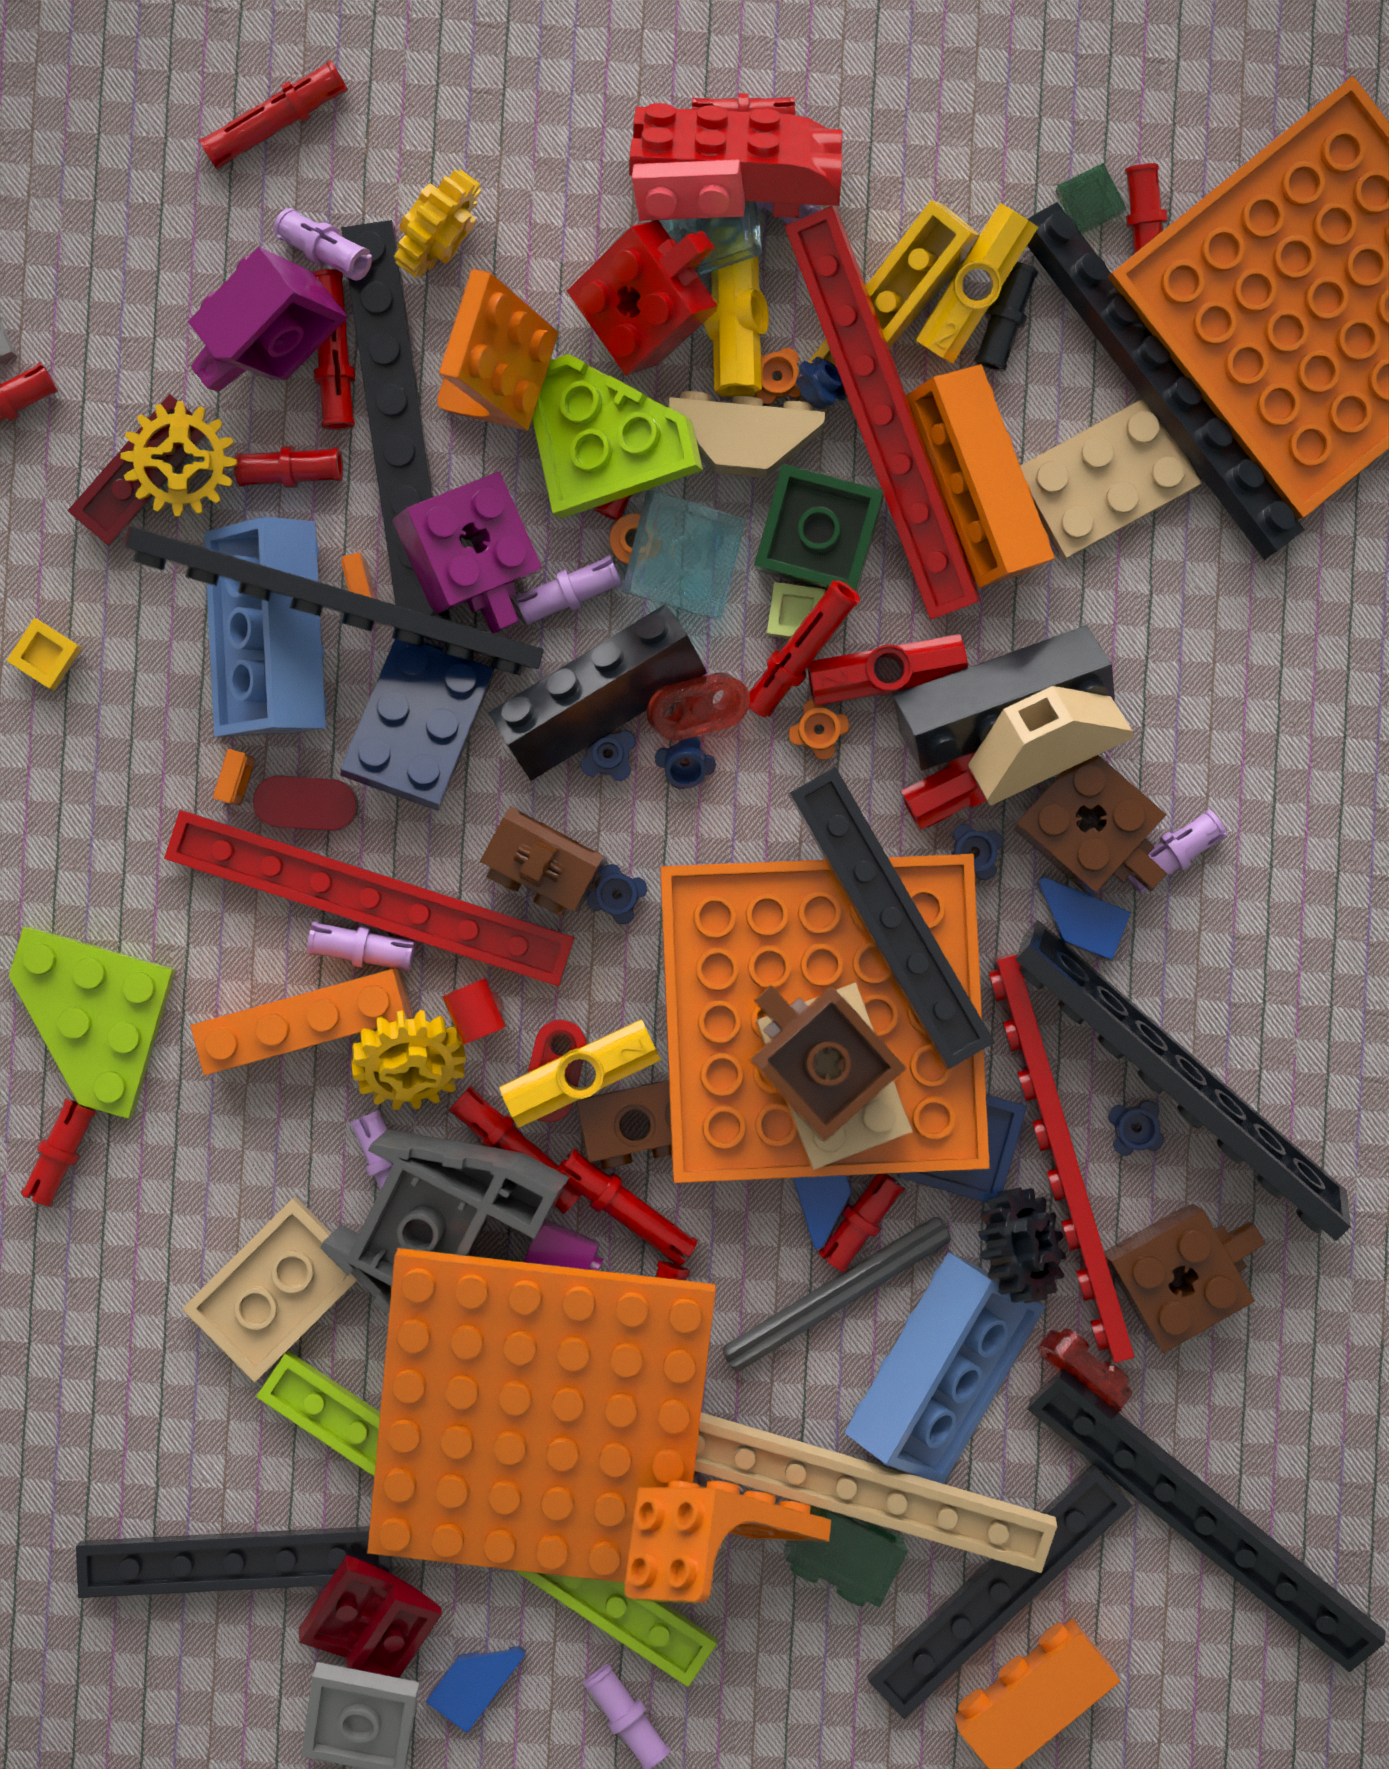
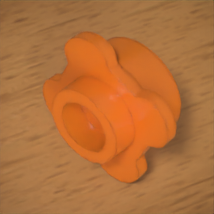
[755,348,802,405]
[788,699,849,760]

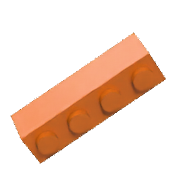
[906,364,1055,588]
[190,968,414,1076]

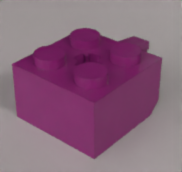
[187,247,348,392]
[392,471,542,634]

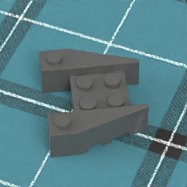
[320,1129,570,1315]

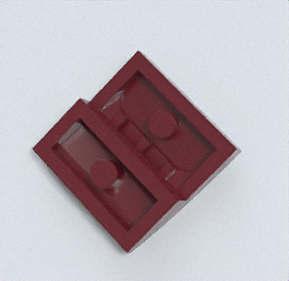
[299,1555,442,1678]

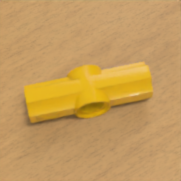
[915,203,1038,364]
[704,232,769,397]
[499,1019,661,1128]

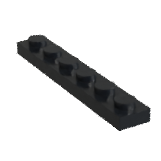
[788,767,995,1069]
[867,1463,1132,1719]
[76,1526,393,1598]

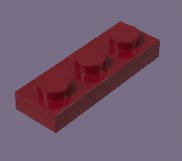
[68,394,206,546]

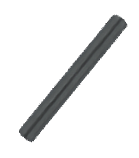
[723,1217,951,1371]

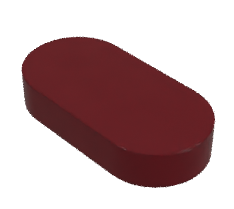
[253,775,358,831]

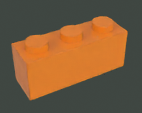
[954,1618,1121,1769]

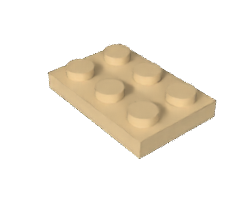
[1020,399,1202,561]
[755,983,913,1170]
[182,1196,357,1383]

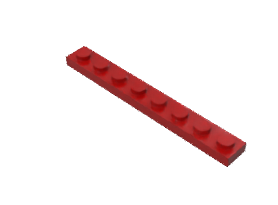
[784,206,981,620]
[164,810,575,987]
[988,953,1135,1363]

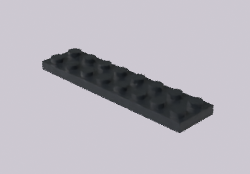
[1015,920,1351,1241]

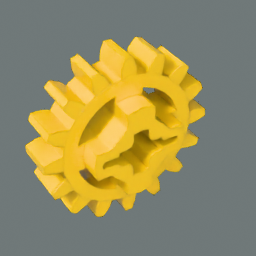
[394,169,482,278]
[121,401,237,517]
[351,1010,466,1110]

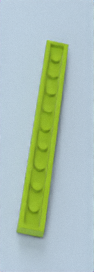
[256,1350,717,1687]

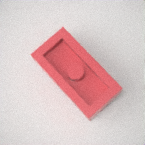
[632,160,745,221]

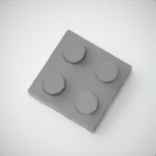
[302,1662,420,1769]

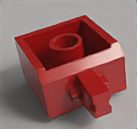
[567,220,718,376]

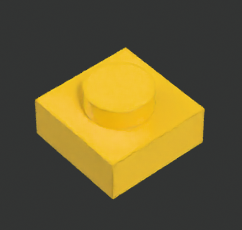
[6,617,83,691]

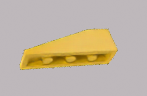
[808,200,980,401]

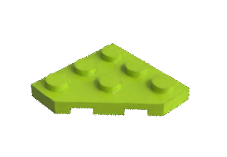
[532,354,703,519]
[9,927,176,1119]

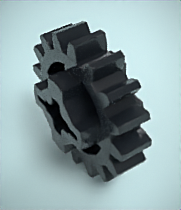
[978,1187,1066,1303]

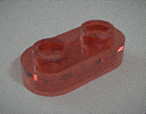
[647,672,750,741]
[1037,1328,1133,1412]

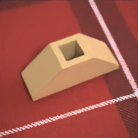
[669,391,825,478]
[968,686,1134,806]

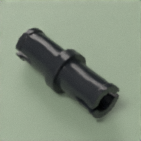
[974,262,1039,372]

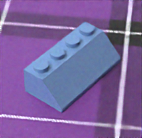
[204,517,327,737]
[844,1252,1046,1484]

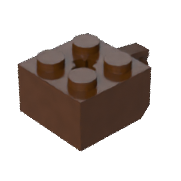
[1014,755,1167,897]
[479,806,607,916]
[748,985,906,1142]
[1104,1204,1266,1353]

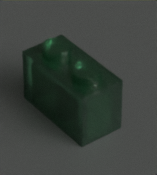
[784,1505,908,1608]

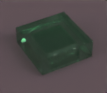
[1055,163,1127,234]

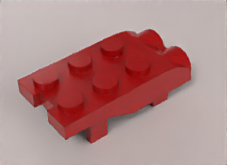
[629,103,842,218]

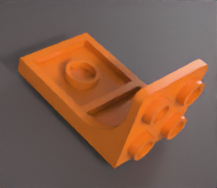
[437,269,559,431]
[624,1481,831,1603]

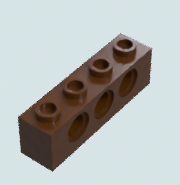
[576,1080,672,1169]

